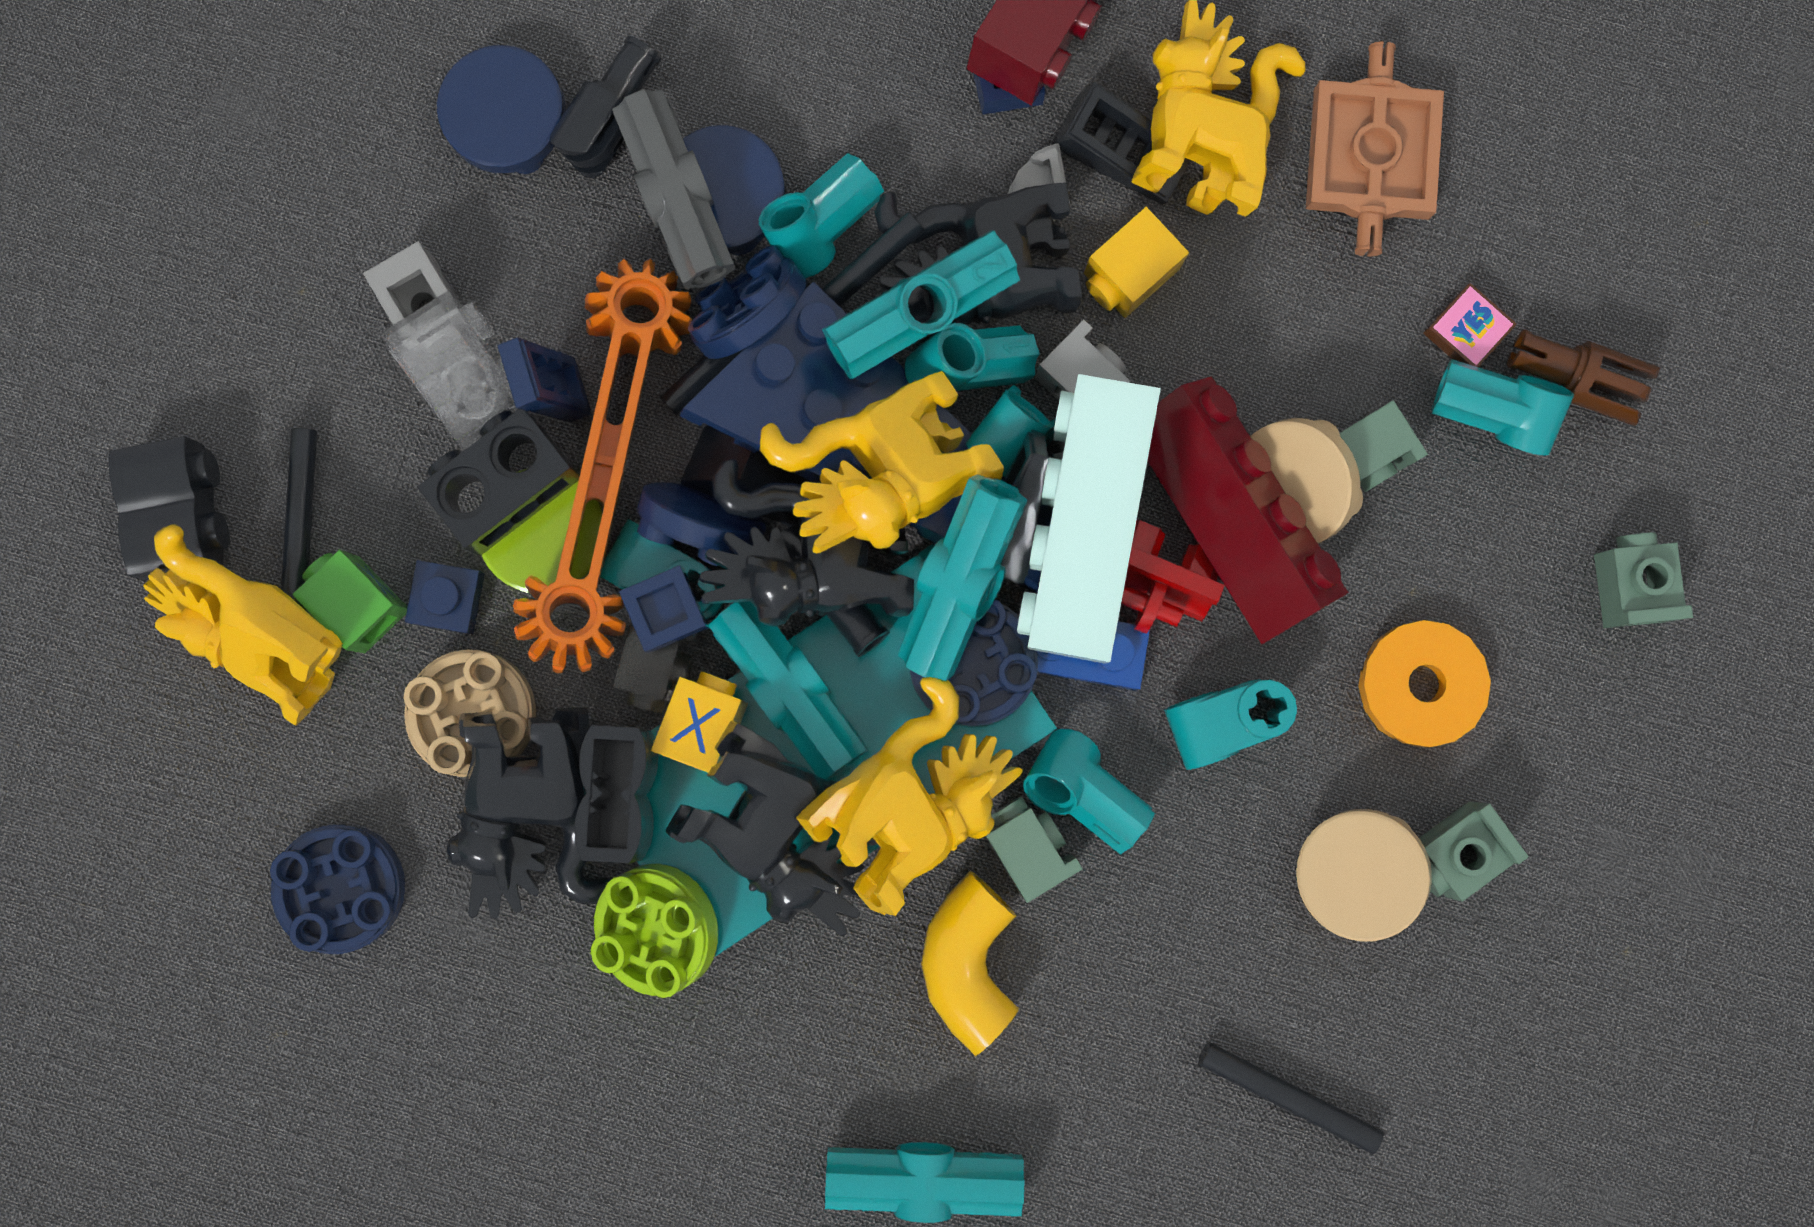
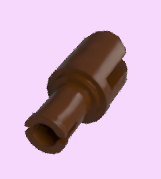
[1507,329,1660,426]

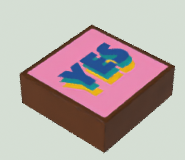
[1423,283,1517,367]

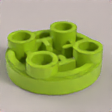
[482,468,603,594]
[591,864,718,998]

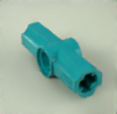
[822,230,1020,379]
[897,474,1028,681]
[708,601,868,779]
[825,1142,1024,1223]

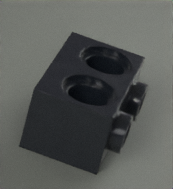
[417,409,580,556]

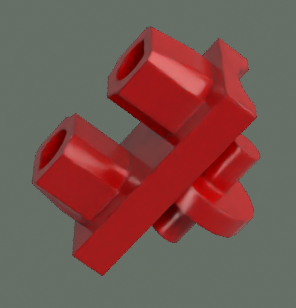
[1121,520,1225,634]

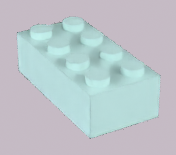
[1017,374,1161,663]

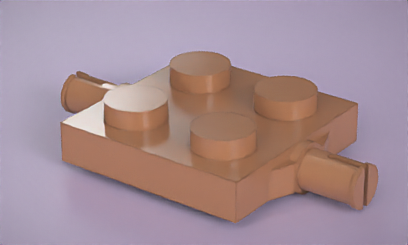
[1306,41,1444,257]

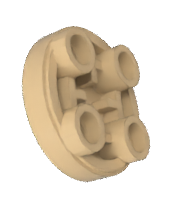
[1250,418,1363,543]
[403,650,536,777]
[1296,809,1432,942]

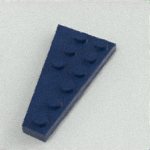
[680,281,1053,593]

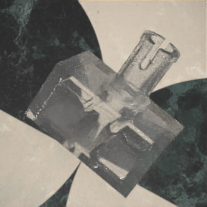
[384,289,530,451]

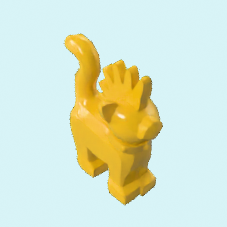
[1131,0,1306,217]
[760,371,1004,554]
[143,524,343,726]
[796,677,1022,916]

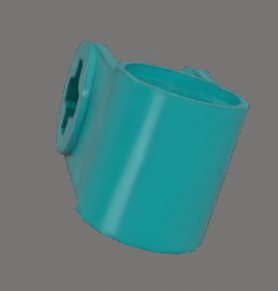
[966,385,1056,477]
[600,519,723,620]
[1164,679,1297,770]

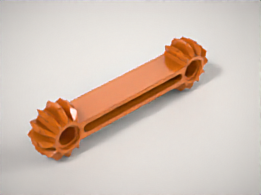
[513,258,693,673]

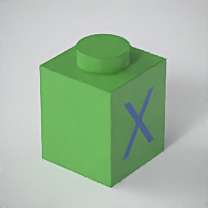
[292,549,408,654]

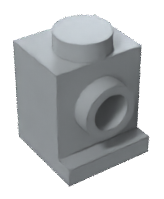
[363,241,469,351]
[1035,319,1130,401]

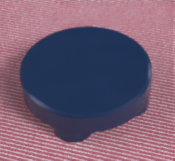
[437,45,566,174]
[683,125,785,255]
[688,245,806,359]
[637,482,767,567]
[910,599,1038,727]
[270,824,405,954]

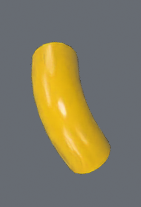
[921,871,1019,1056]

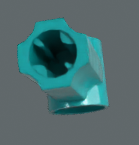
[758,153,884,278]
[904,323,1040,391]
[1431,359,1575,456]
[1023,729,1155,854]

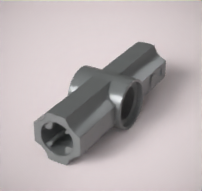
[612,89,736,290]

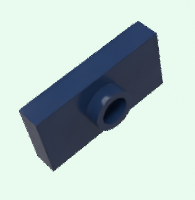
[497,337,591,422]

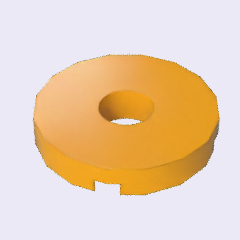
[1358,620,1491,747]

